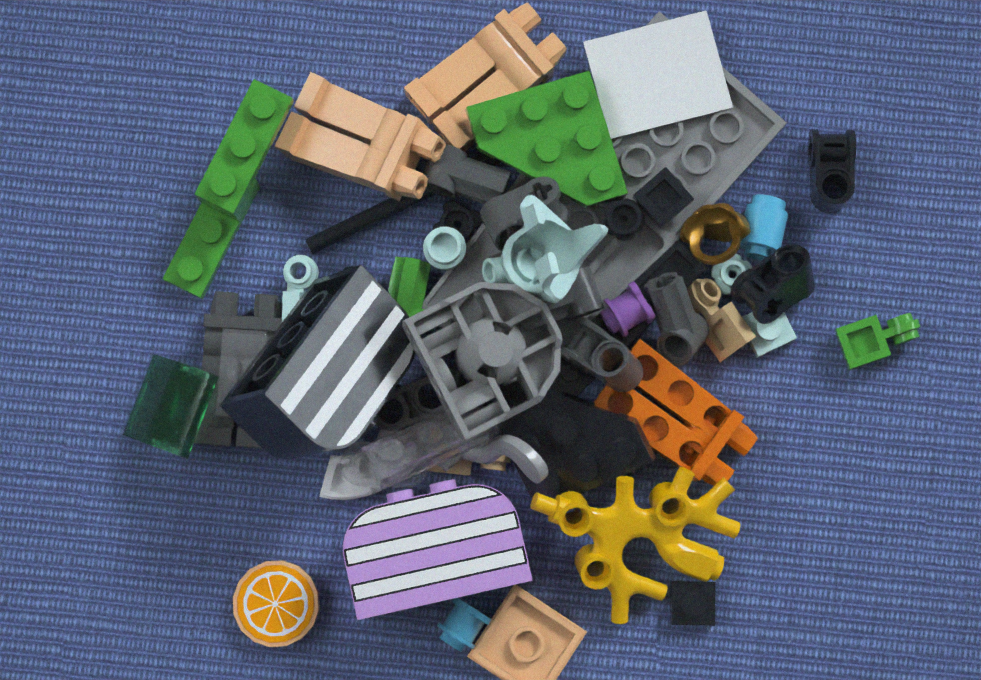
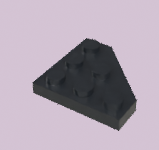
[483,379,656,513]

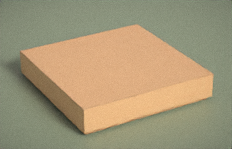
[467,585,587,680]

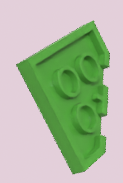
[465,71,628,208]

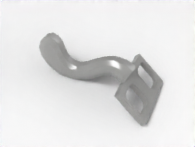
[415,406,548,484]

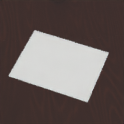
[583,11,733,139]

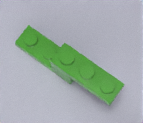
[162,79,294,300]

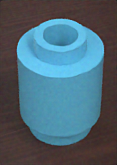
[740,194,788,261]

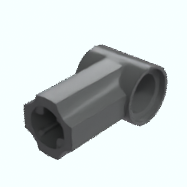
[423,144,511,204]
[519,267,605,333]
[644,272,709,366]

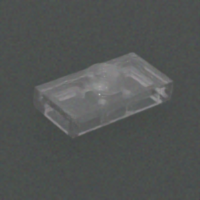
[216,328,268,417]

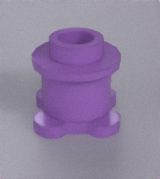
[600,281,656,337]

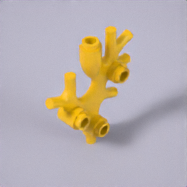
[530,467,740,624]

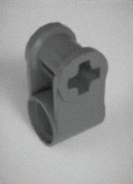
[480,177,569,252]
[561,317,643,392]

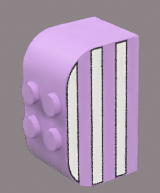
[343,479,533,620]

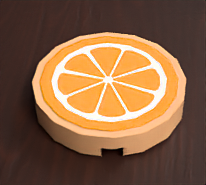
[233,560,320,647]

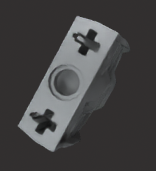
[402,282,562,441]

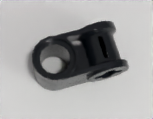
[808,129,856,214]
[731,244,815,324]

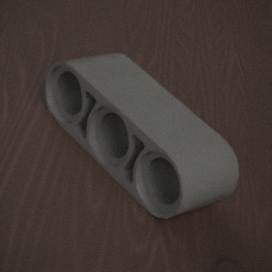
[376,364,496,431]

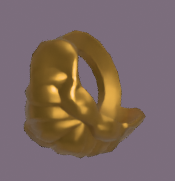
[680,203,751,265]

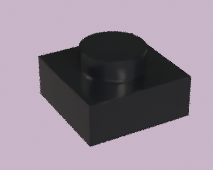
[632,167,694,229]
[670,581,716,626]

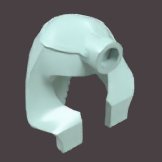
[482,195,608,303]

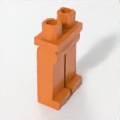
[593,339,758,486]

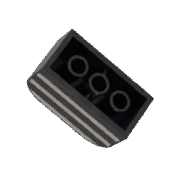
[219,265,415,459]

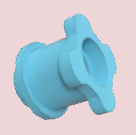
[437,598,492,652]

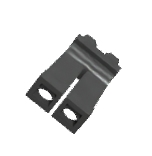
[191,291,282,449]

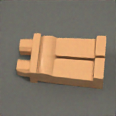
[404,3,567,152]
[274,72,446,201]

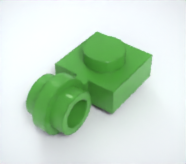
[834,312,921,371]

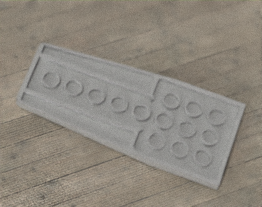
[422,11,787,385]

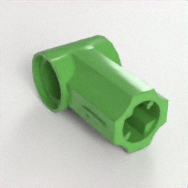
[388,256,432,337]

